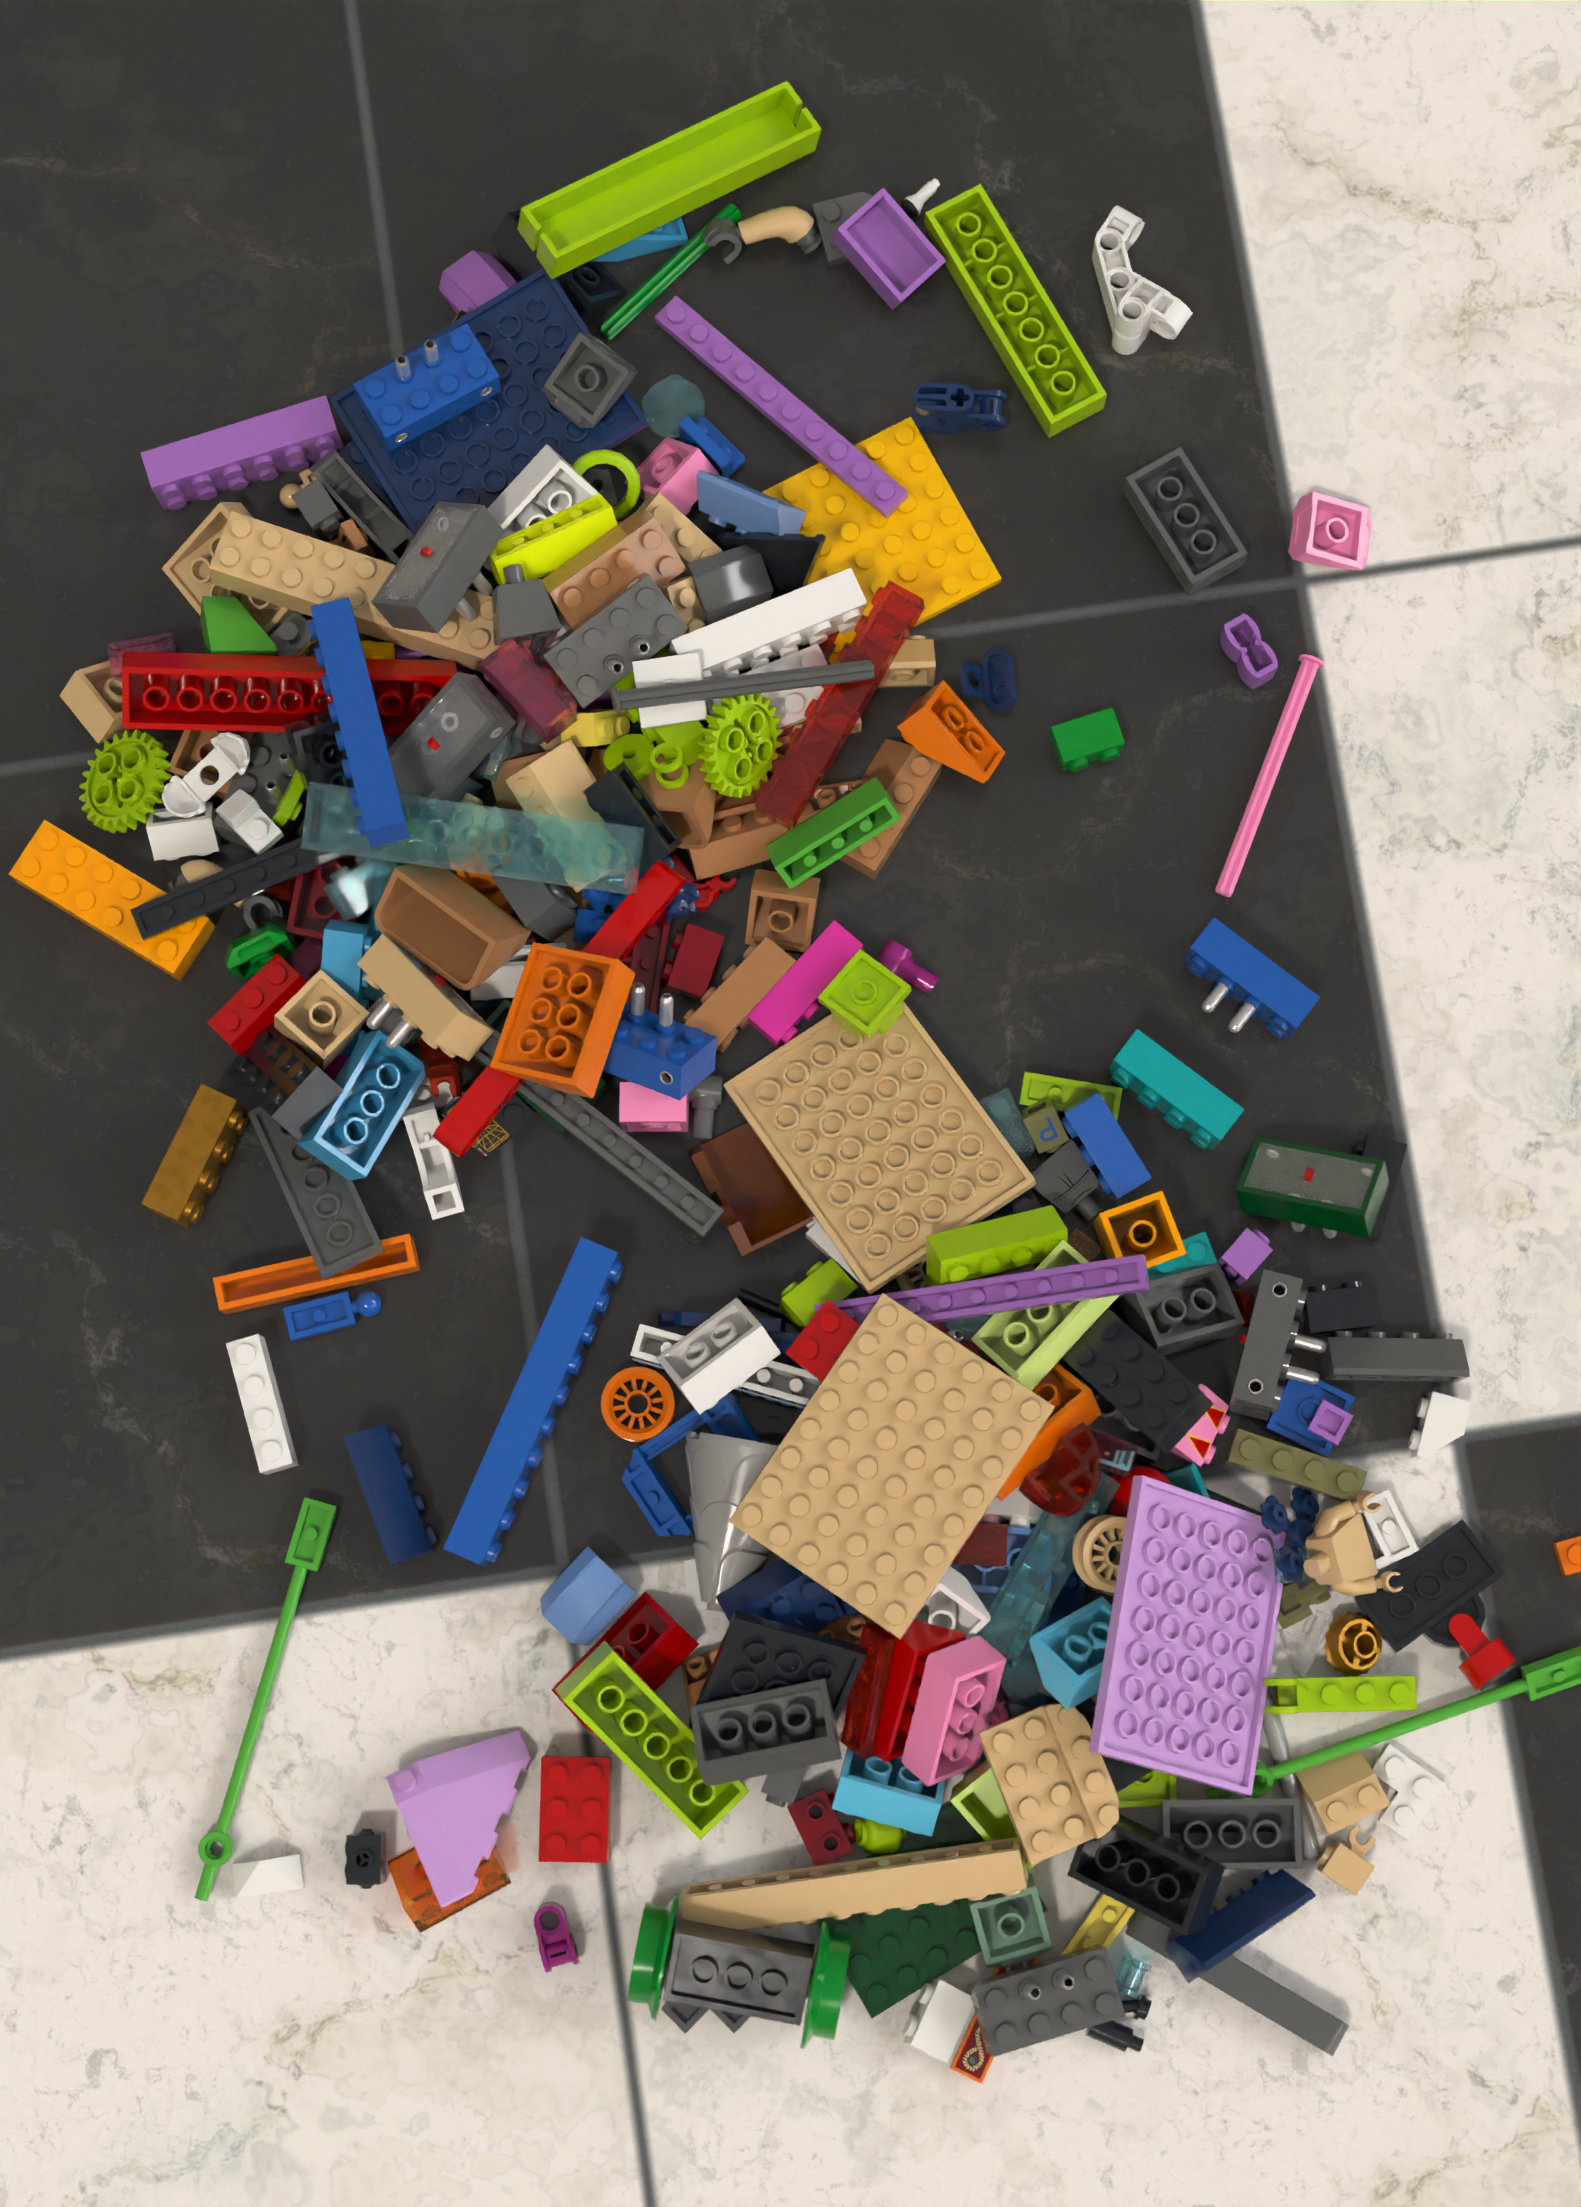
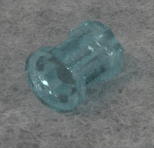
[1116,1954,1152,1999]

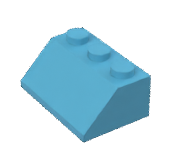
[1029,1596,1112,1710]

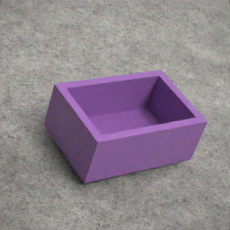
[830,187,946,310]

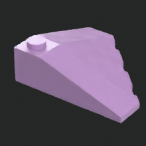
[386,1730,532,1908]

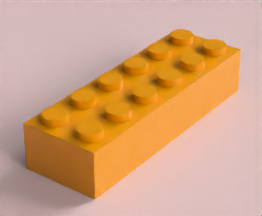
[9,819,216,982]

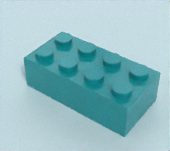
[1107,1029,1245,1151]

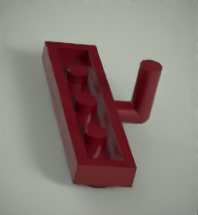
[622,909,671,1013]

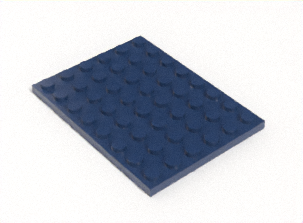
[328,267,649,536]

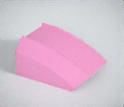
[1288,492,1371,570]

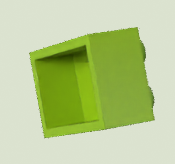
[950,1760,1037,1871]

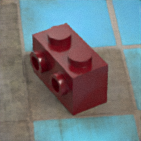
[661,923,725,1001]
[787,1787,856,1866]

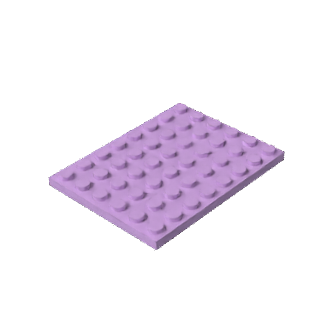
[1089,1475,1290,1796]

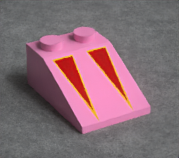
[1161,1384,1230,1469]

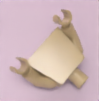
[1303,1490,1403,1596]

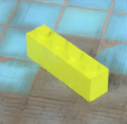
[487,493,618,586]

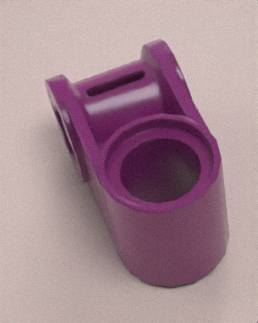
[534,1901,580,1973]

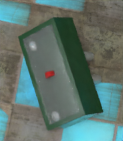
[1235,1136,1389,1238]

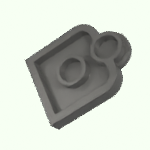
[812,192,873,266]

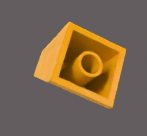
[1092,1191,1187,1269]

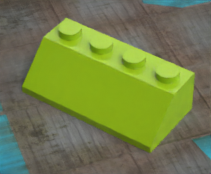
[926,1205,1068,1287]

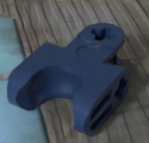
[911,382,1007,435]

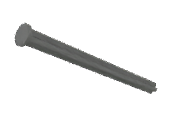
[611,660,874,715]

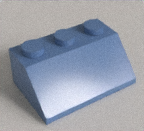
[697,470,807,536]

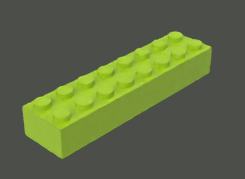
[924,184,1107,438]

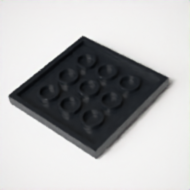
[689,1610,866,1729]

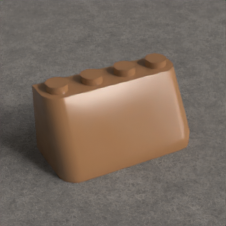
[587,749,716,849]
[374,858,531,990]

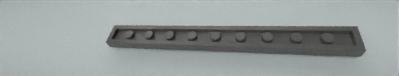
[474,1023,724,1238]

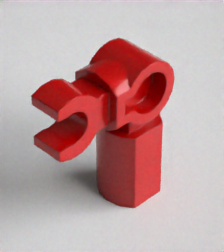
[671,855,737,913]

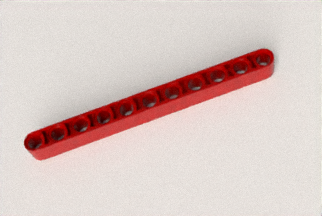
[433,860,686,1158]

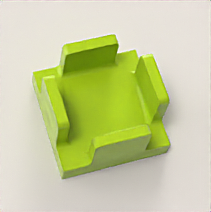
[818,949,912,1040]

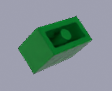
[1049,707,1125,772]

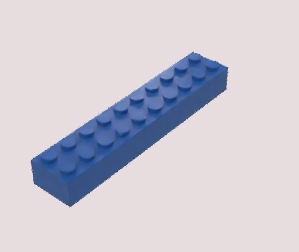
[443,1237,624,1567]

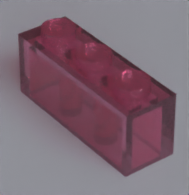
[481,638,578,744]

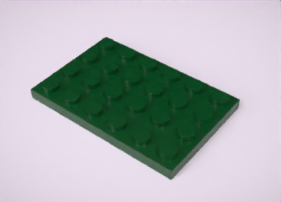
[815,1804,1048,2018]

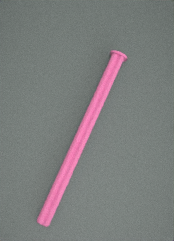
[1215,654,1324,897]

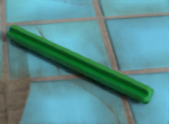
[599,203,741,340]

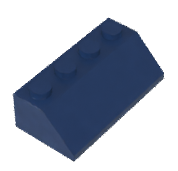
[343,1424,438,1566]
[1165,1869,1316,1984]

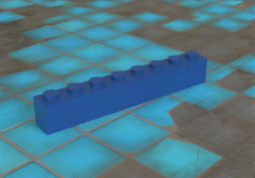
[307,597,410,848]

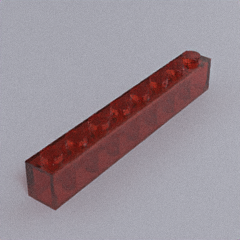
[754,580,925,831]

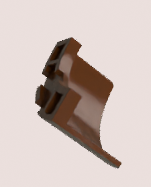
[688,1122,813,1256]

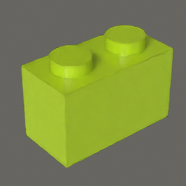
[779,1258,858,1332]

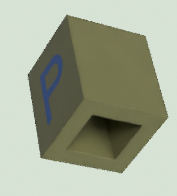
[1021,1097,1069,1154]

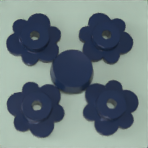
[1260,1487,1319,1583]

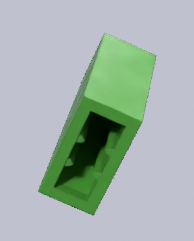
[200,596,277,656]

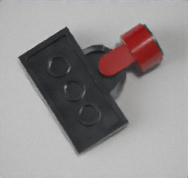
[1353,1519,1517,1692]

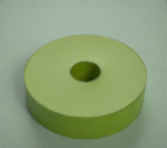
[604,734,658,781]

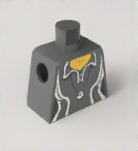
[270,611,320,657]

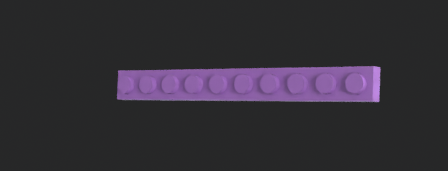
[655,295,908,519]
[814,1254,1149,1325]

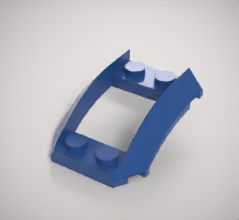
[621,1392,763,1536]

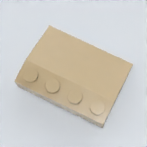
[162,502,303,637]

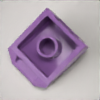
[439,250,517,314]

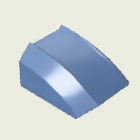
[540,1546,638,1645]

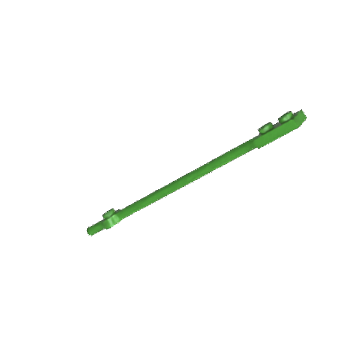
[194,1497,338,1901]
[1205,1646,1581,1799]

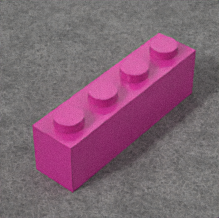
[747,920,864,1048]

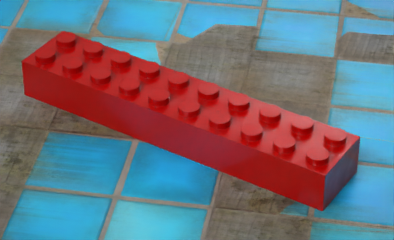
[122,651,457,735]

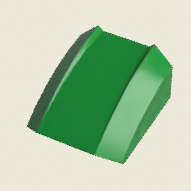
[225,922,298,982]

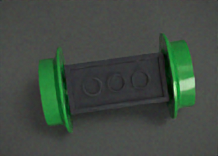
[627,1893,851,2049]

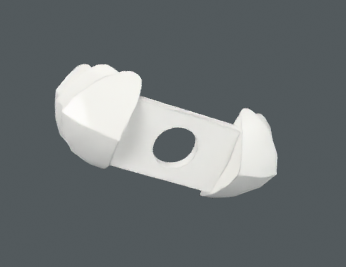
[161,732,250,818]

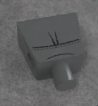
[1031,1139,1102,1223]

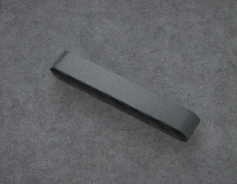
[1125,1911,1349,2056]

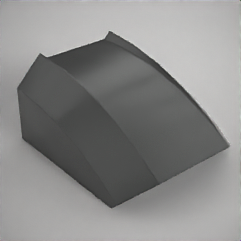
[543,332,638,428]
[684,545,773,626]

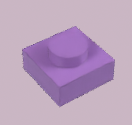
[1306,1399,1353,1446]

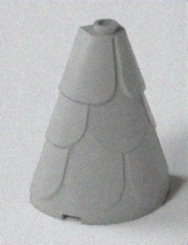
[685,1431,779,1613]

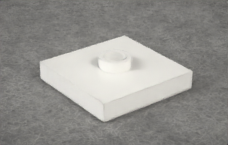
[632,652,708,729]

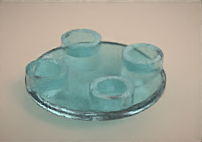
[641,374,705,438]

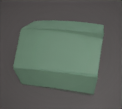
[967,1873,1053,1968]

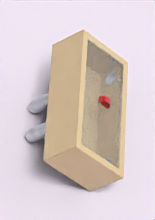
[357,933,494,1061]

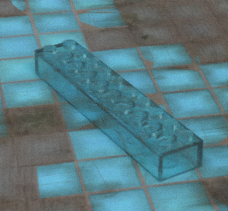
[301,782,645,895]

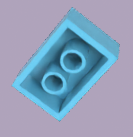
[832,1736,946,1837]

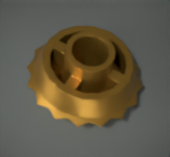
[1324,1610,1382,1677]

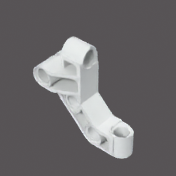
[1092,205,1193,355]

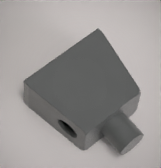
[492,564,561,646]

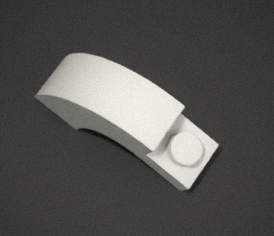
[402,1102,465,1220]

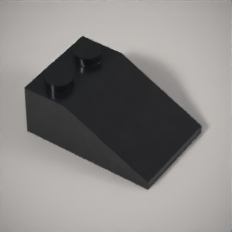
[283,711,361,826]

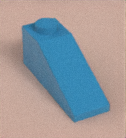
[590,216,688,261]

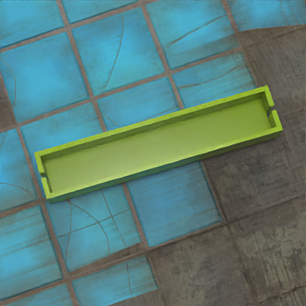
[518,81,822,279]

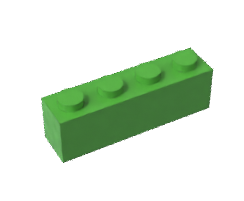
[765,777,901,889]

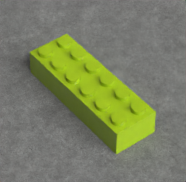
[555,1641,750,1840]

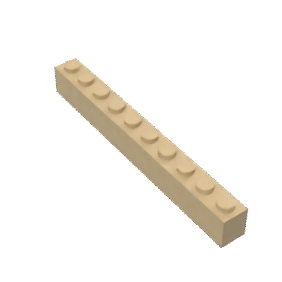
[679,1837,1028,1932]

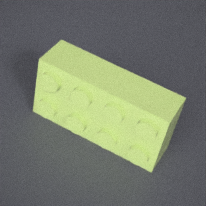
[971,1240,1119,1391]

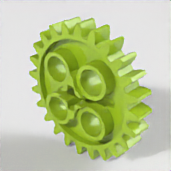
[697,693,783,798]
[79,730,171,834]

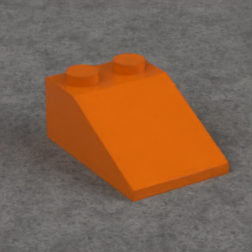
[897,680,1006,784]

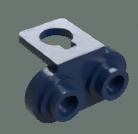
[959,647,1017,711]

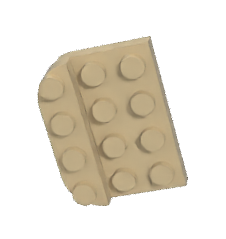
[977,1704,1119,1865]

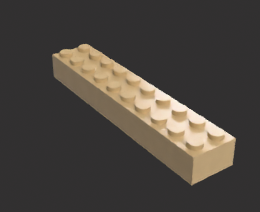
[209,511,537,685]

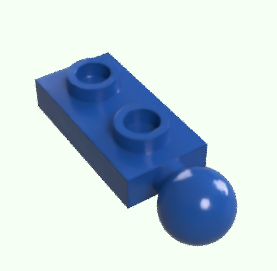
[283,1290,382,1342]

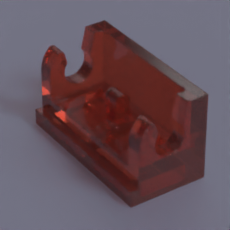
[418,1036,462,1098]

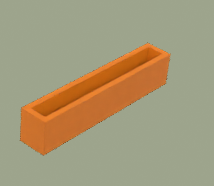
[213,1234,421,1315]

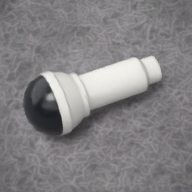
[901,178,940,218]

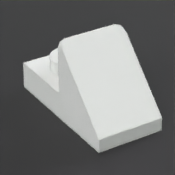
[215,789,284,855]

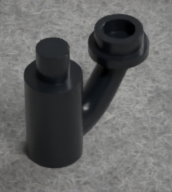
[1086,1994,1152,2052]

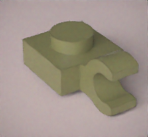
[1277,1580,1331,1630]

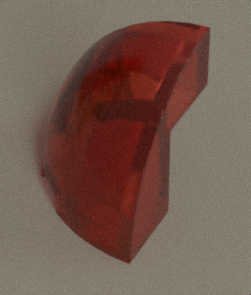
[1018,1421,1101,1517]

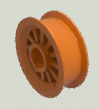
[601,1367,676,1442]

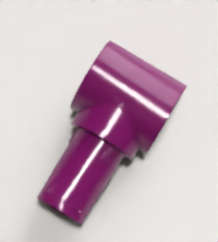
[875,939,939,994]

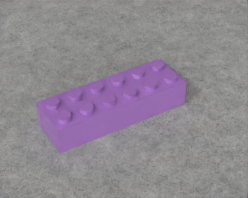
[141,395,344,510]

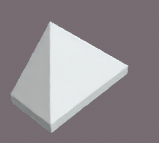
[232,1854,304,1898]

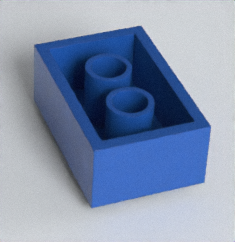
[1061,1088,1152,1199]

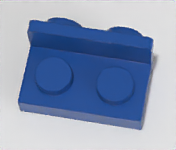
[678,415,745,478]

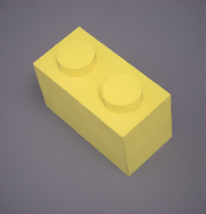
[559,709,630,747]

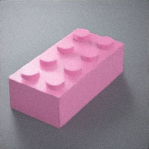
[901,1635,1007,1787]

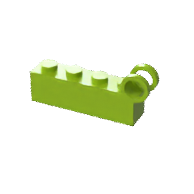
[608,666,705,789]
[1262,1675,1417,1714]

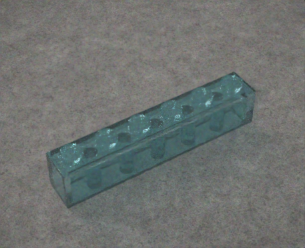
[974,1458,1120,1665]

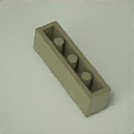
[1223,1428,1367,1503]

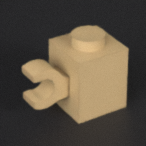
[1317,1825,1375,1896]

